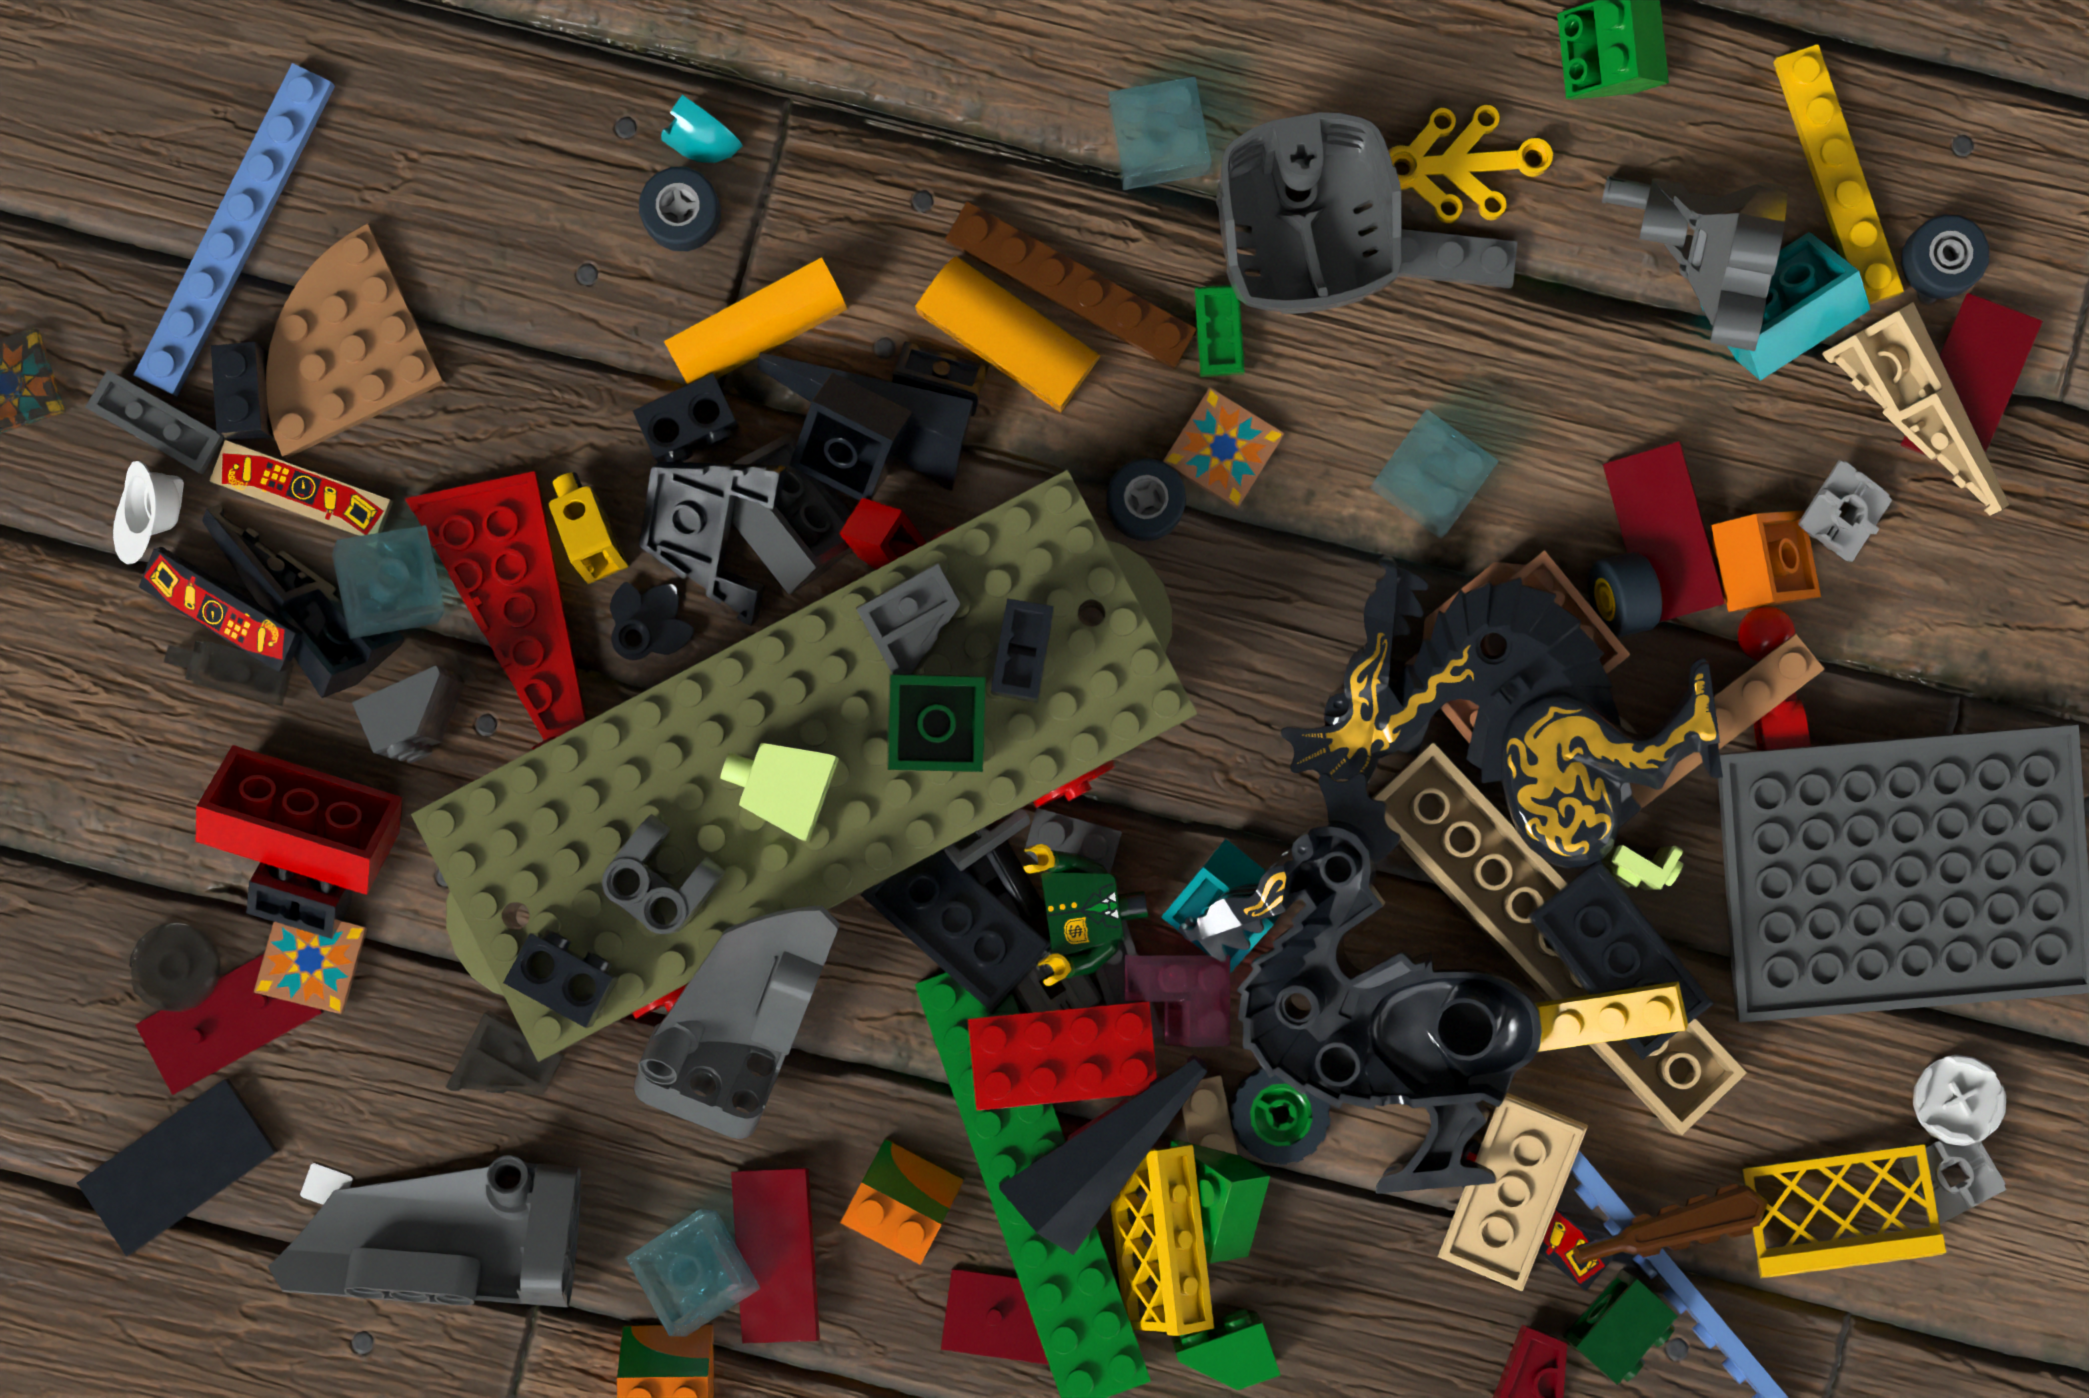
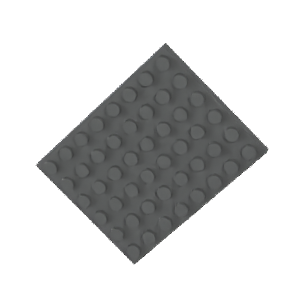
[1718,724,2089,1023]

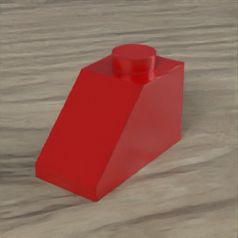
[839,498,927,570]

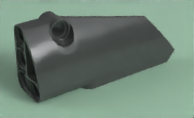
[268,1155,581,1307]

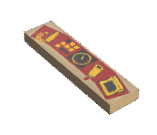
[209,440,393,543]

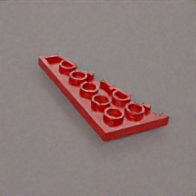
[404,471,587,740]

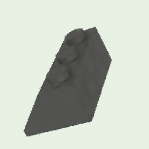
[732,433,852,595]
[352,665,465,763]

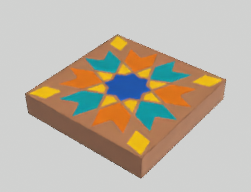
[1163,387,1285,510]
[254,922,367,1015]

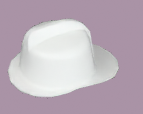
[113,461,184,564]

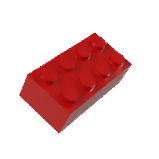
[195,745,403,895]
[968,1002,1157,1111]

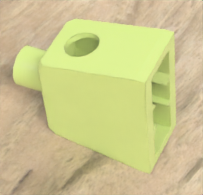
[720,743,839,842]

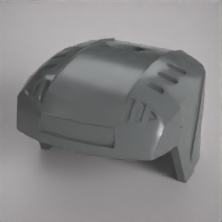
[1216,112,1402,314]

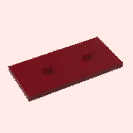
[1901,293,2043,460]
[1602,441,1726,622]
[135,953,324,1095]
[731,1168,820,1344]
[941,1268,1049,1365]

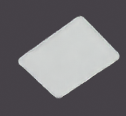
[300,1163,353,1205]

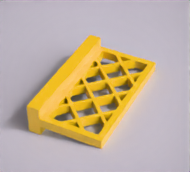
[1742,1144,1946,1278]
[1110,1145,1214,1336]

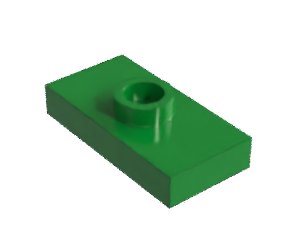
[1194,285,1245,377]

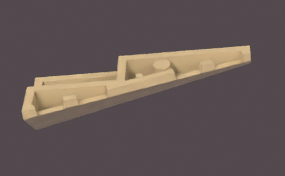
[1822,302,2009,515]

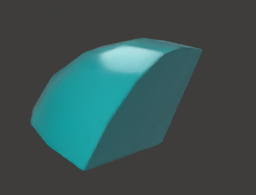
[661,94,743,163]

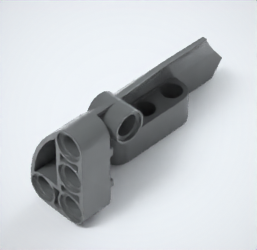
[634,905,840,1139]

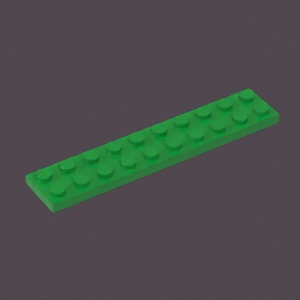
[914,973,1151,1398]

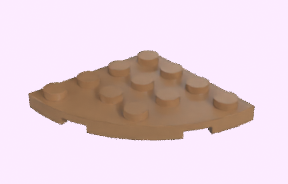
[266,223,445,459]

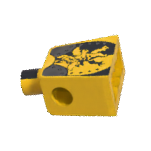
[548,472,629,584]

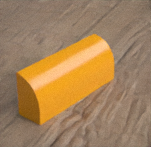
[915,256,1101,413]
[664,257,847,384]

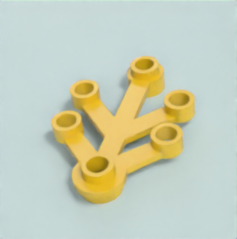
[1388,105,1553,223]

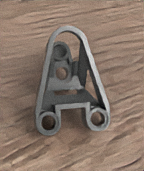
[1602,175,1788,351]

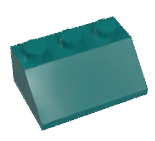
[1700,232,1871,381]

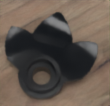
[610,582,694,661]

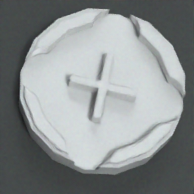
[1913,1055,2007,1146]

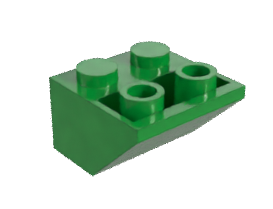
[1557,0,1669,100]
[1152,1140,1270,1264]
[1172,1308,1281,1391]

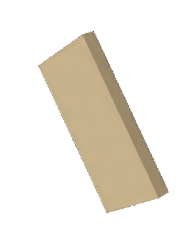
[1438,1093,1588,1291]

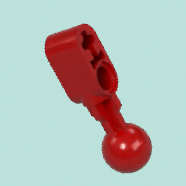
[1738,606,1811,750]

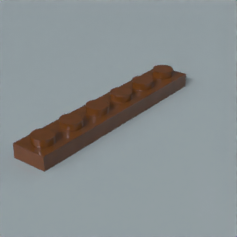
[945,201,1197,370]

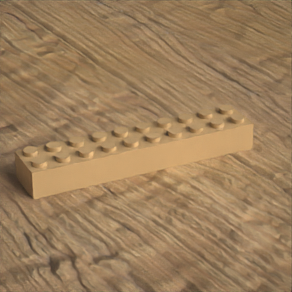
[1372,743,1747,1135]

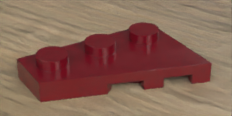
[1492,1324,1567,1398]

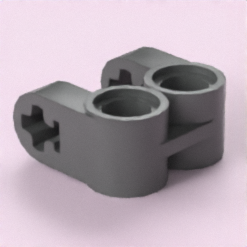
[602,814,726,934]

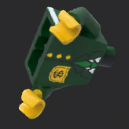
[1024,844,1148,986]

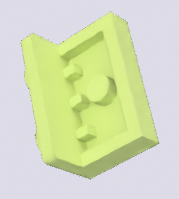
[1600,845,1683,890]

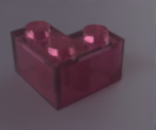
[1125,955,1230,1047]

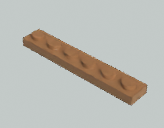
[1630,633,1824,810]

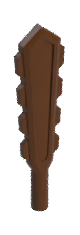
[1573,1183,1768,1264]

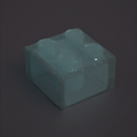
[1107,76,1211,190]
[1369,409,1499,539]
[332,526,445,639]
[625,1209,760,1337]

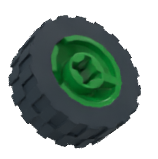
[1230,1068,1331,1165]

